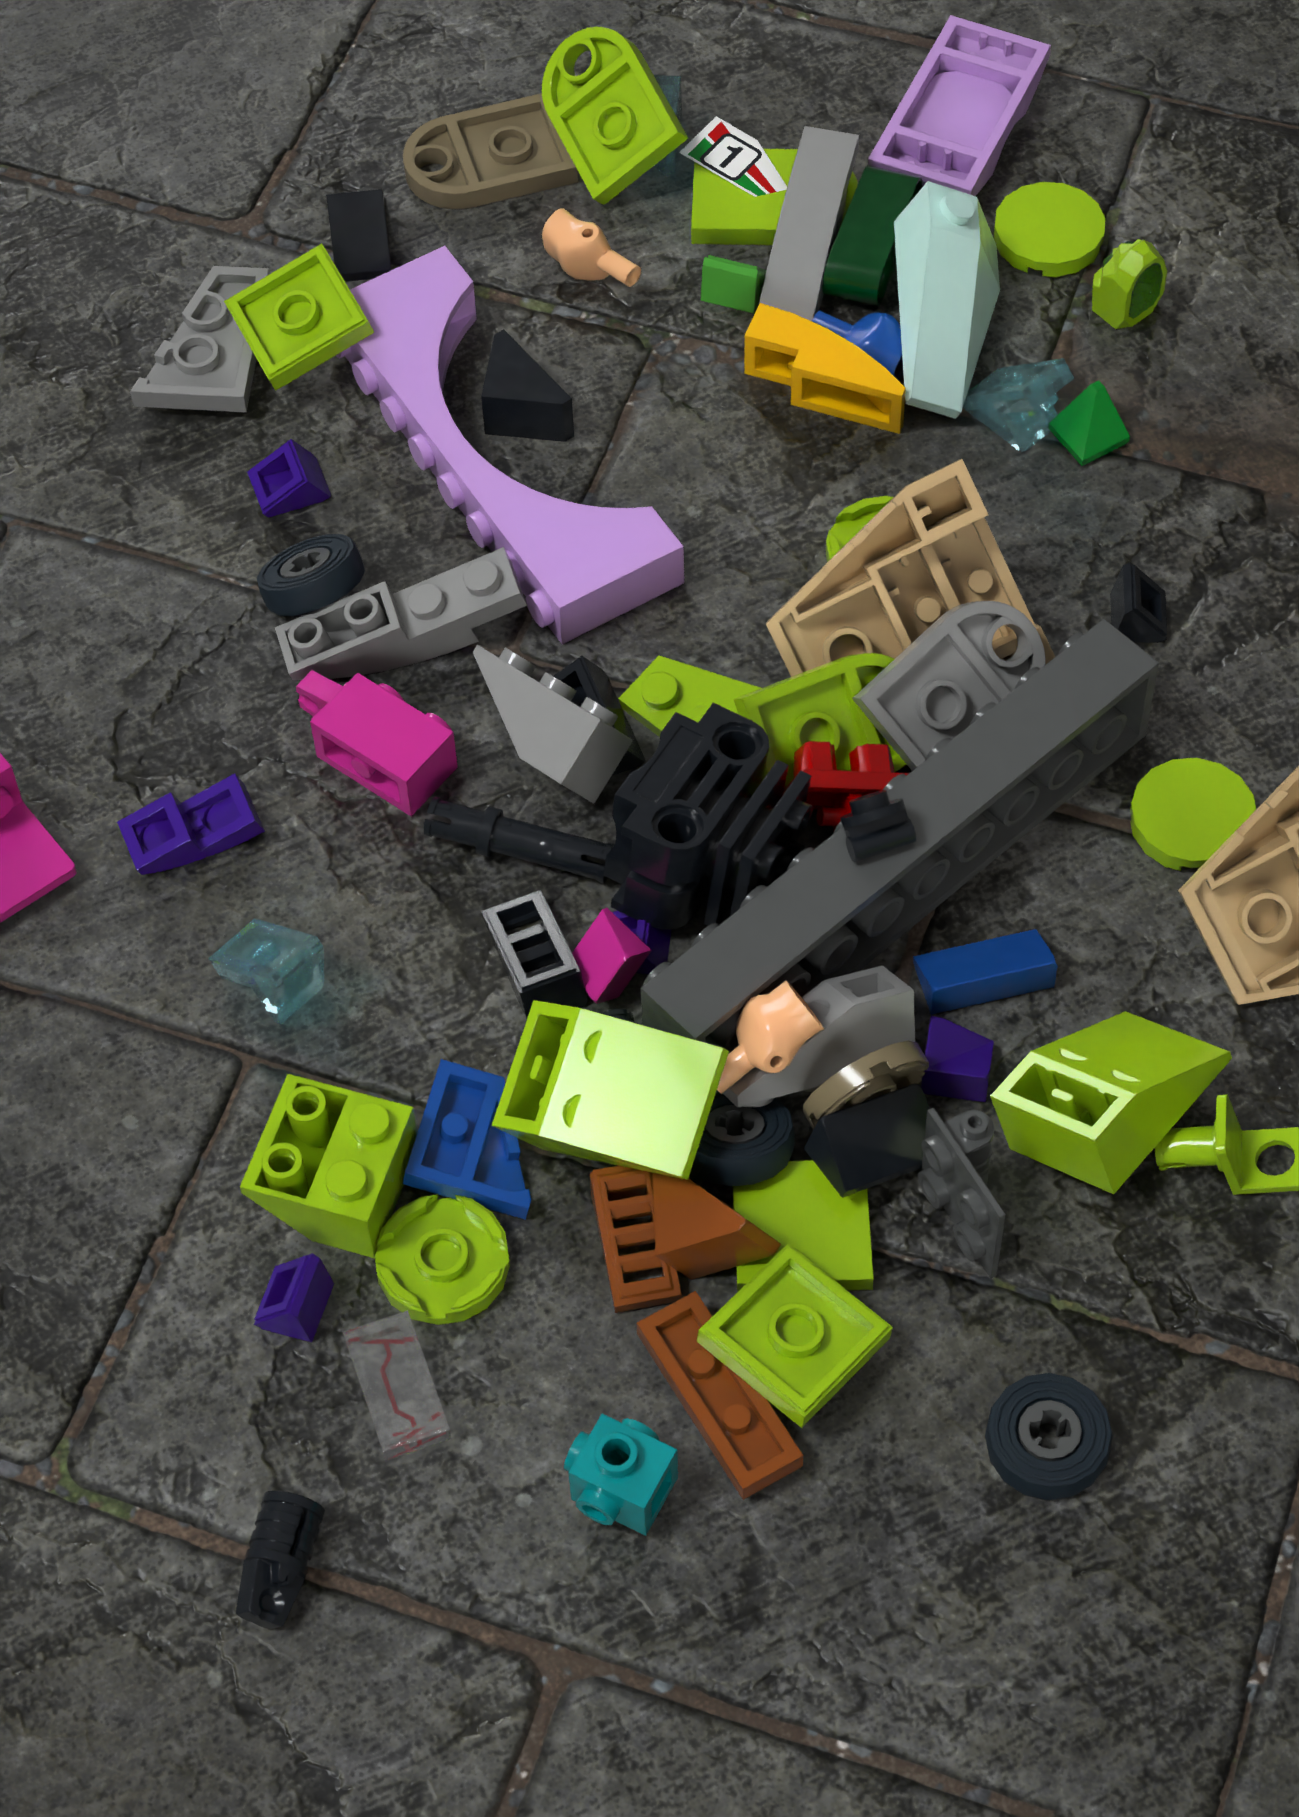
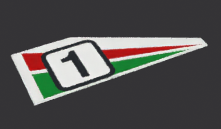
[679,116,787,197]

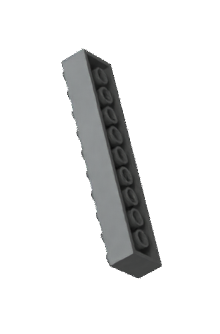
[641,619,1159,1053]

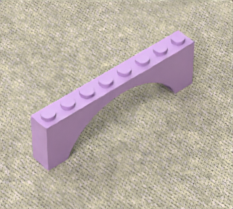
[336,246,684,645]

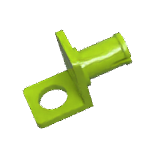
[1154,1094,1299,1195]

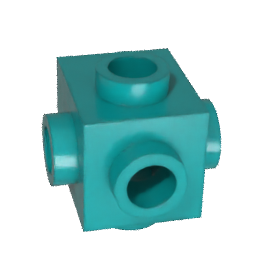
[564,1414,678,1536]

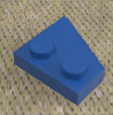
[403,1059,531,1220]

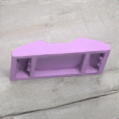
[868,15,1051,196]

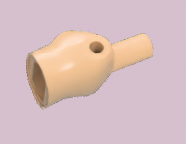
[542,208,641,287]
[717,980,825,1094]

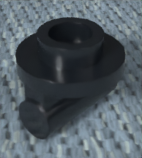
[840,790,916,862]

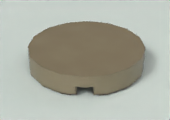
[803,1040,929,1129]

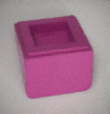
[572,908,652,1004]

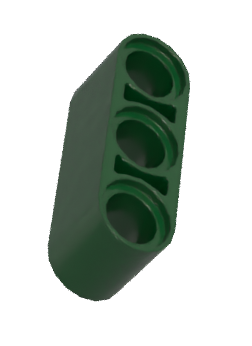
[823,165,922,306]

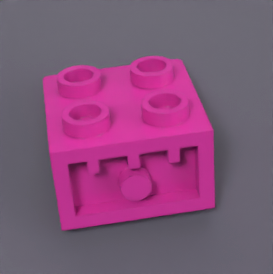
[0,753,77,923]

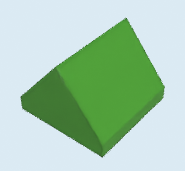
[701,255,766,314]

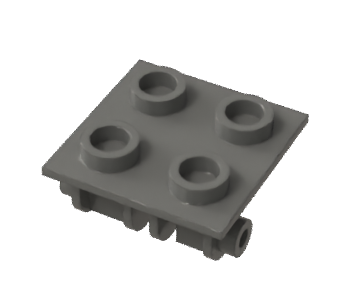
[918,1108,1006,1279]

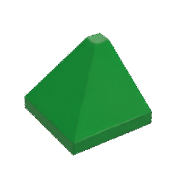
[1048,380,1130,466]

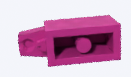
[296,670,458,817]

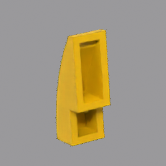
[744,303,906,434]

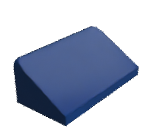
[913,929,1058,1015]

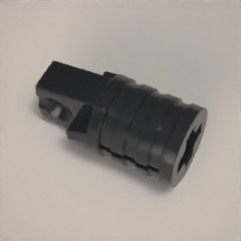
[236,1491,325,1629]

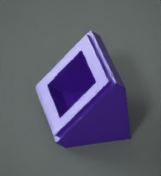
[254,1253,335,1343]

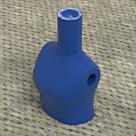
[812,311,903,381]

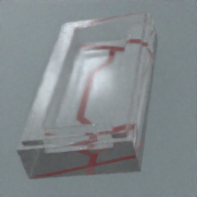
[343,1311,451,1461]

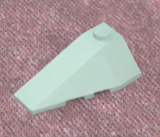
[894,181,1000,419]

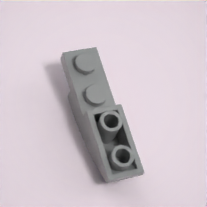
[275,547,527,680]

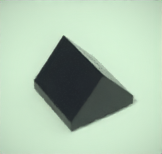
[1110,562,1167,643]

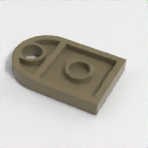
[403,93,578,209]

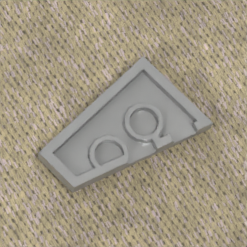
[130,266,270,412]

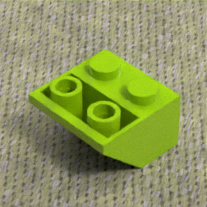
[240,1074,417,1258]

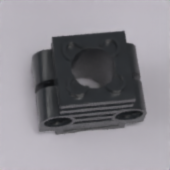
[604,703,813,930]

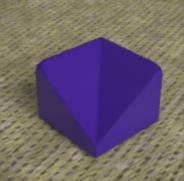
[921,1016,994,1102]

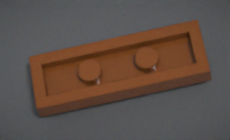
[636,1291,804,1500]

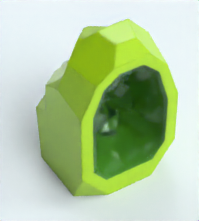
[1092,239,1167,329]

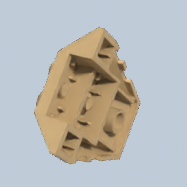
[765,459,1055,677]
[1178,766,1299,1005]

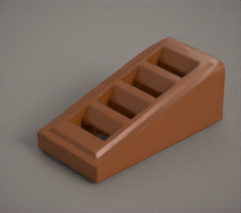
[589,1166,682,1313]

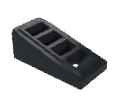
[481,890,588,1019]

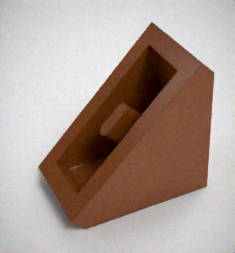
[653,1173,781,1280]

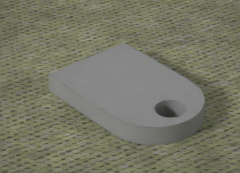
[852,601,1046,771]

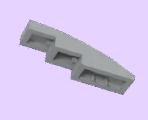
[759,126,859,321]

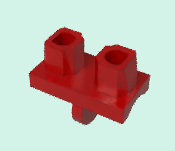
[783,741,909,831]

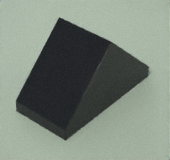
[326,188,391,282]
[481,329,574,442]

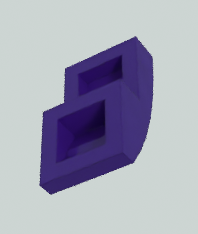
[117,773,265,875]

